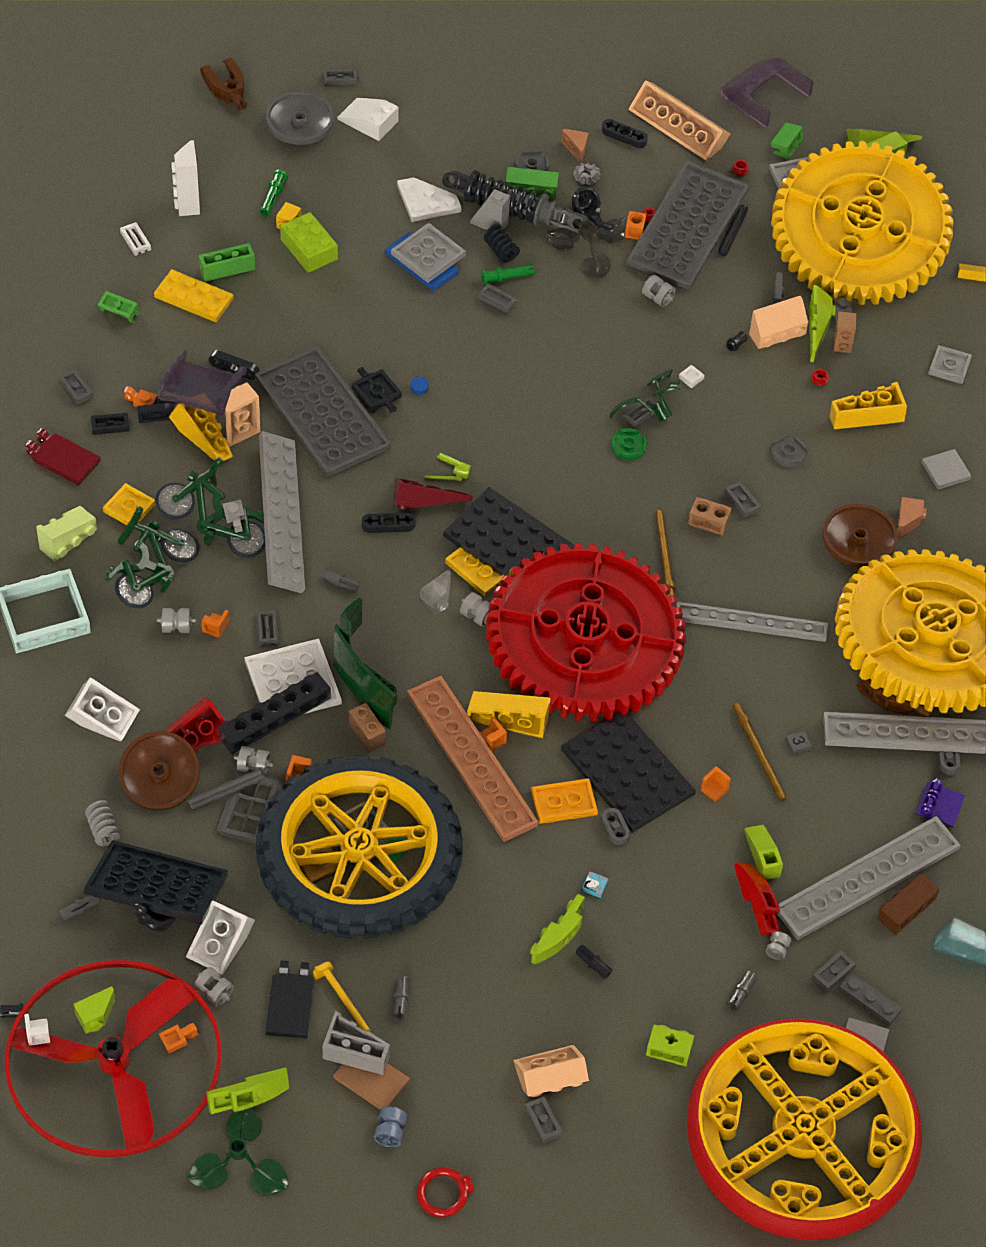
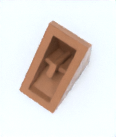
[561,129,589,163]

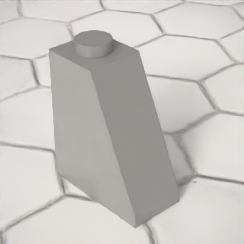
[470,189,510,230]

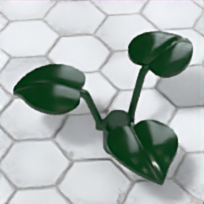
[610,369,681,422]
[187,1108,288,1195]

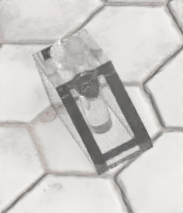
[420,569,451,615]

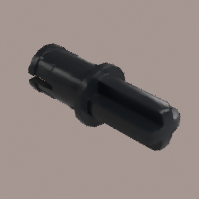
[576,945,613,980]

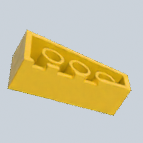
[830,382,907,429]
[467,691,550,738]

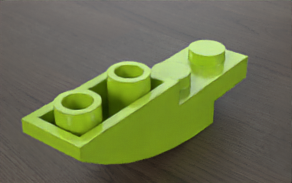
[530,894,585,965]
[206,1067,289,1114]

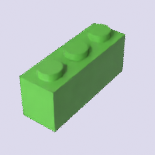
[505,167,559,199]
[199,243,255,282]

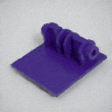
[916,778,965,827]

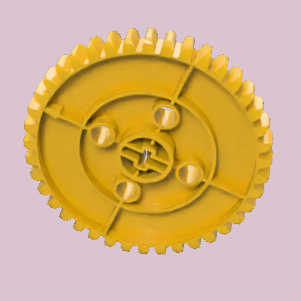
[771,141,954,305]
[835,549,986,713]

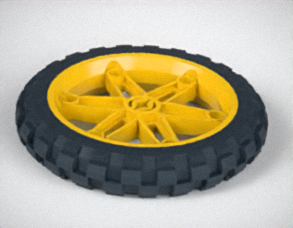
[256,755,463,939]

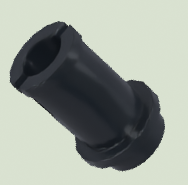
[726,331,748,351]
[0,1002,25,1018]

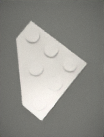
[397,177,461,222]

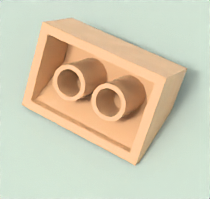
[749,295,808,349]
[225,383,260,447]
[513,1045,589,1097]

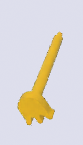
[312,961,370,1032]

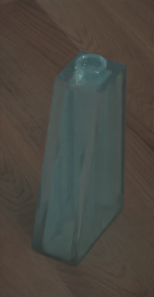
[932,918,986,968]

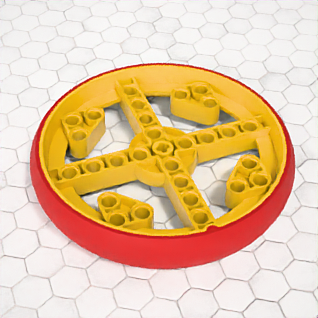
[687,1018,922,1240]

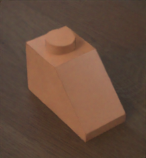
[897,497,927,538]

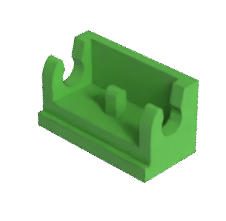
[771,122,804,160]
[98,291,140,323]

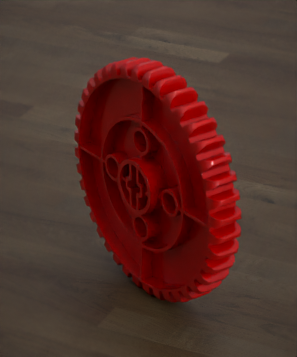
[486,543,686,722]

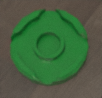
[611,428,647,461]

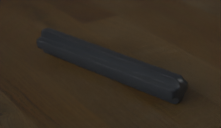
[718,204,748,257]

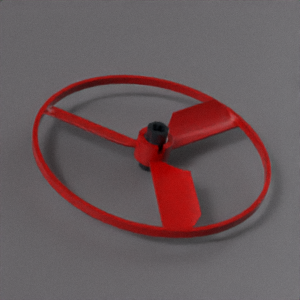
[5,960,222,1157]

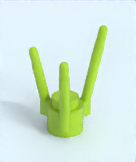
[424,453,471,482]

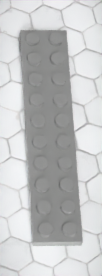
[259,431,305,593]
[823,712,986,754]
[776,816,961,941]

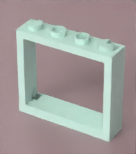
[0,569,91,653]

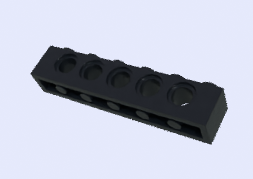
[218,672,331,754]

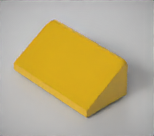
[957,263,986,282]

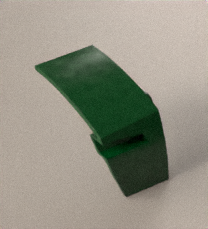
[333,598,397,729]

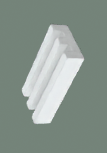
[120,222,151,256]

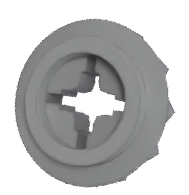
[573,163,601,185]

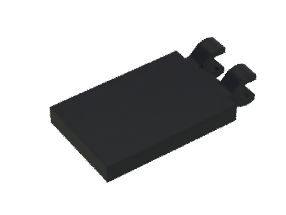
[265,960,314,1039]

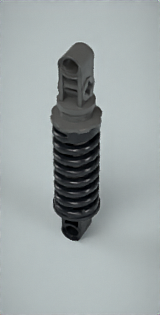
[442,170,589,232]

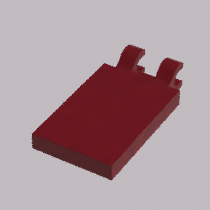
[26,428,101,486]

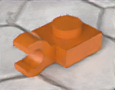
[124,386,158,408]
[159,1023,199,1054]

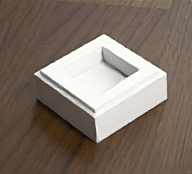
[679,365,704,388]

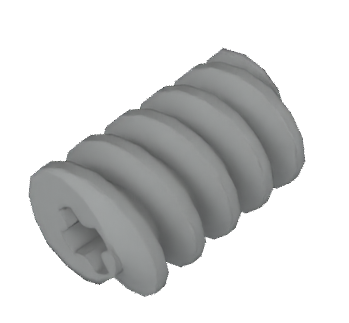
[85,800,120,846]

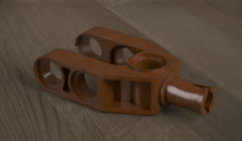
[200,57,247,111]
[857,679,934,717]

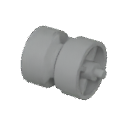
[642,275,676,307]
[460,592,490,627]
[157,608,196,633]
[234,746,273,777]
[194,967,234,1007]

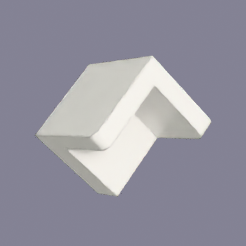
[24,1014,50,1046]

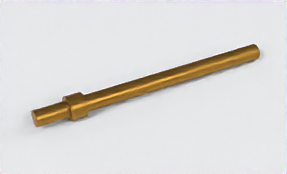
[655,510,675,595]
[732,703,787,802]

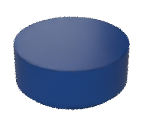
[411,377,429,395]

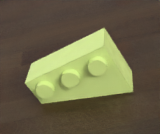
[36,506,97,562]

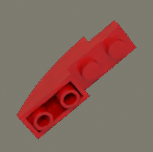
[734,862,780,936]

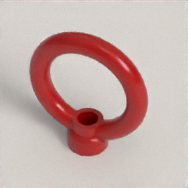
[417,1167,474,1217]

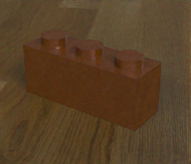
[878,874,940,935]

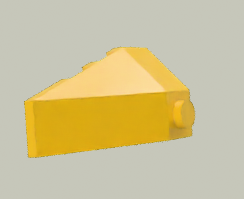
[169,395,233,462]

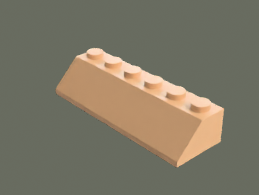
[628,80,731,161]

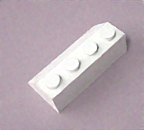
[171,140,200,216]

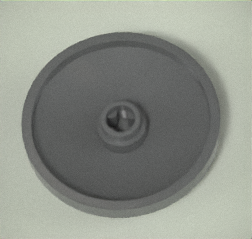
[266,91,334,145]

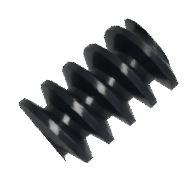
[484,224,520,262]

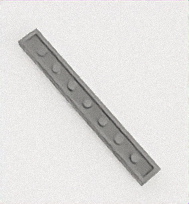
[676,602,828,642]

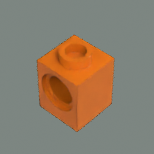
[625,211,646,240]

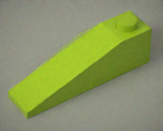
[847,129,922,147]
[809,285,836,362]

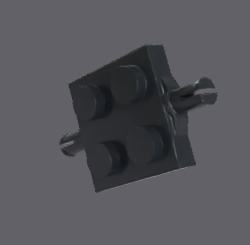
[352,367,402,413]

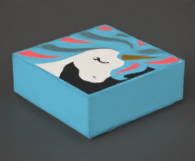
[582,872,608,898]

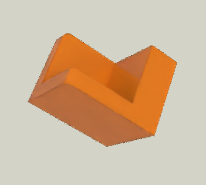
[202,610,230,638]
[479,717,507,751]
[286,755,312,781]
[701,766,731,802]

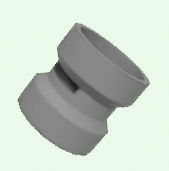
[765,932,791,960]

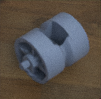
[374,1107,408,1147]

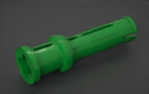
[259,170,288,217]
[481,264,535,286]

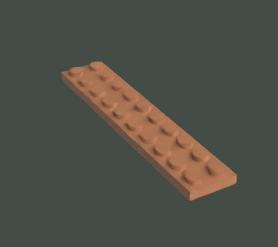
[407,676,539,842]

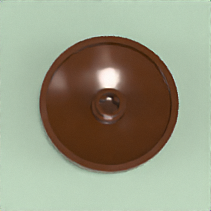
[822,504,898,568]
[119,731,200,811]

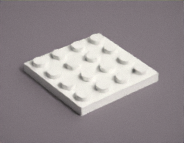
[244,639,342,714]

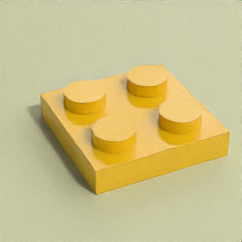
[103,483,156,525]

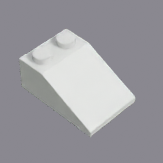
[337,98,399,141]
[65,677,140,742]
[186,900,255,975]

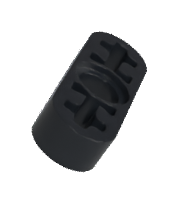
[602,119,648,148]
[208,350,260,380]
[361,513,416,533]

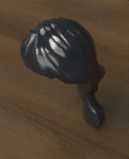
[572,186,614,231]
[134,903,176,932]

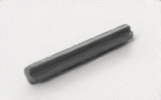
[188,769,264,810]

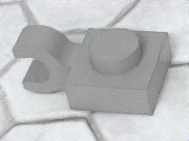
[223,500,246,533]

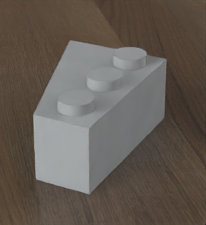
[322,1011,390,1075]

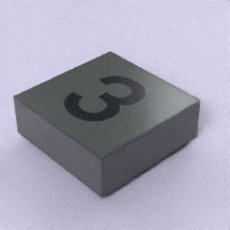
[785,730,812,755]

